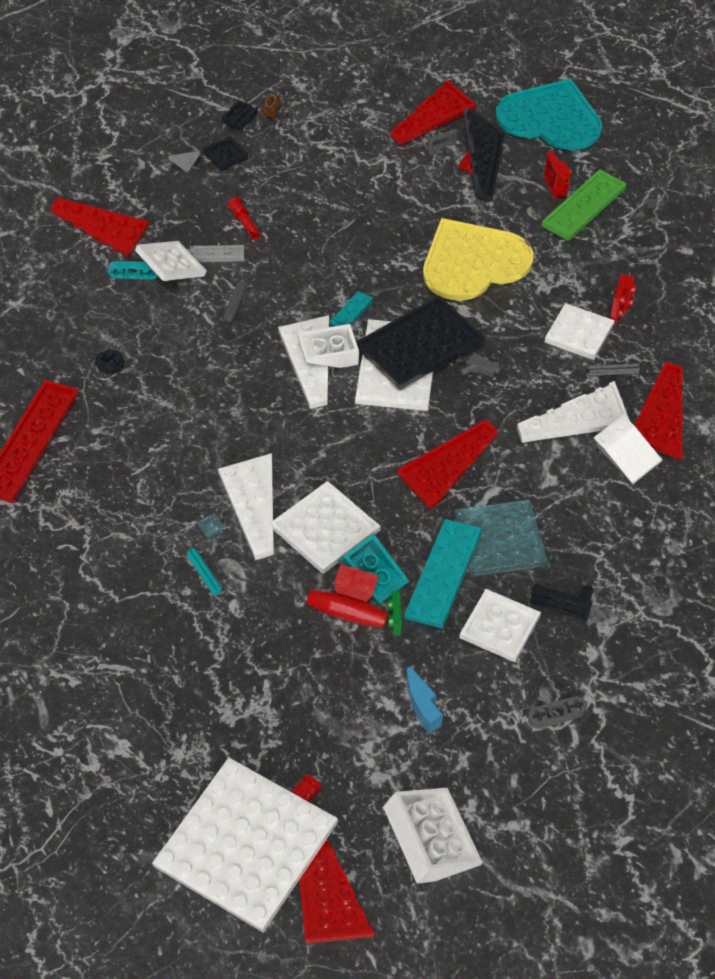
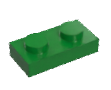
[388,590,402,636]

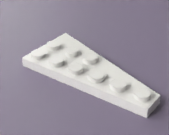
[278,315,329,409]
[517,381,630,443]
[218,453,274,560]

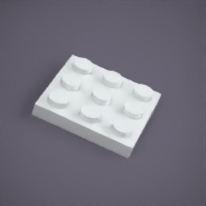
[135,241,207,281]
[545,303,614,360]
[460,589,541,662]

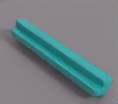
[187,548,222,595]

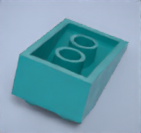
[338,534,409,605]

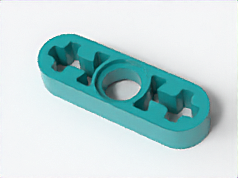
[108,261,158,279]

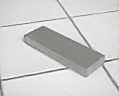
[193,245,244,262]

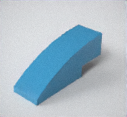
[406,666,443,734]

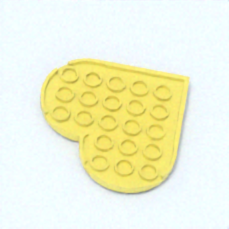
[423,218,533,301]

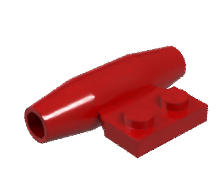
[306,564,388,628]

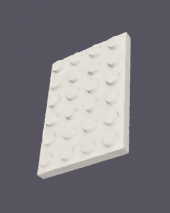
[355,319,433,411]

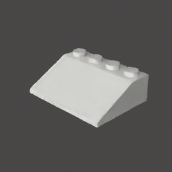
[383,788,483,884]

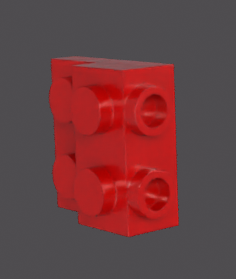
[544,151,571,199]
[610,274,637,324]

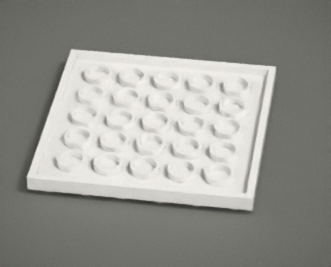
[152,758,338,933]

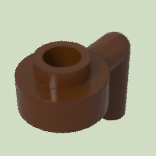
[260,93,281,119]

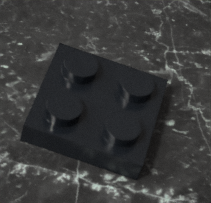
[203,136,248,171]

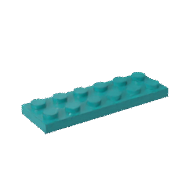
[404,519,482,629]

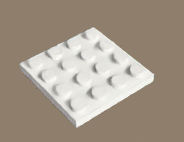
[270,481,380,574]

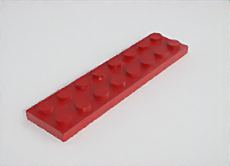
[0,380,79,503]

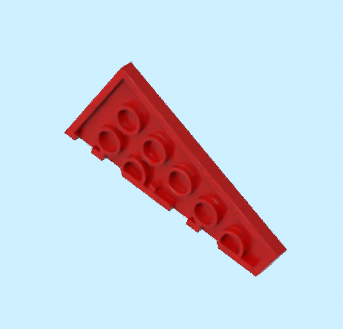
[390,80,476,145]
[50,197,149,260]
[635,361,683,460]
[397,419,498,511]
[299,839,374,944]

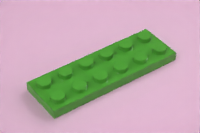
[541,169,627,241]

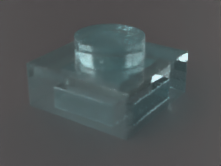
[198,513,225,539]

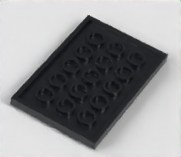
[356,295,485,390]

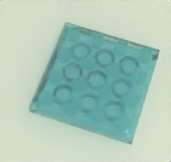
[454,499,548,577]

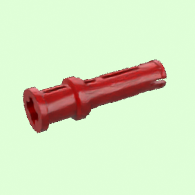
[228,197,261,240]

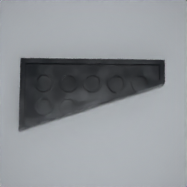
[463,108,505,202]

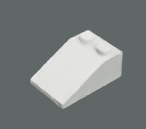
[297,324,359,368]
[594,414,662,484]

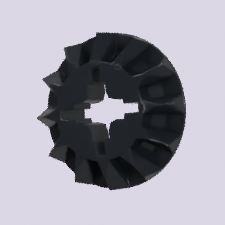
[95,350,124,374]

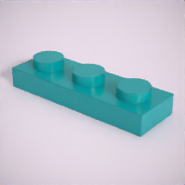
[329,291,373,327]

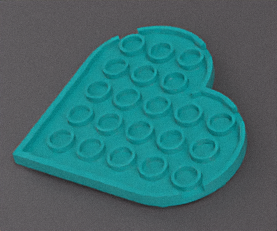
[496,78,602,151]

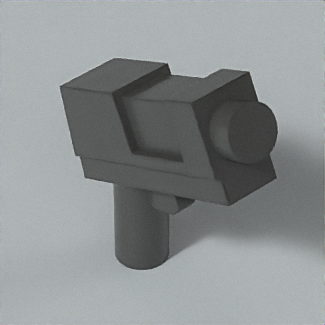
[459,354,501,377]

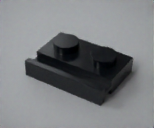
[221,100,258,130]

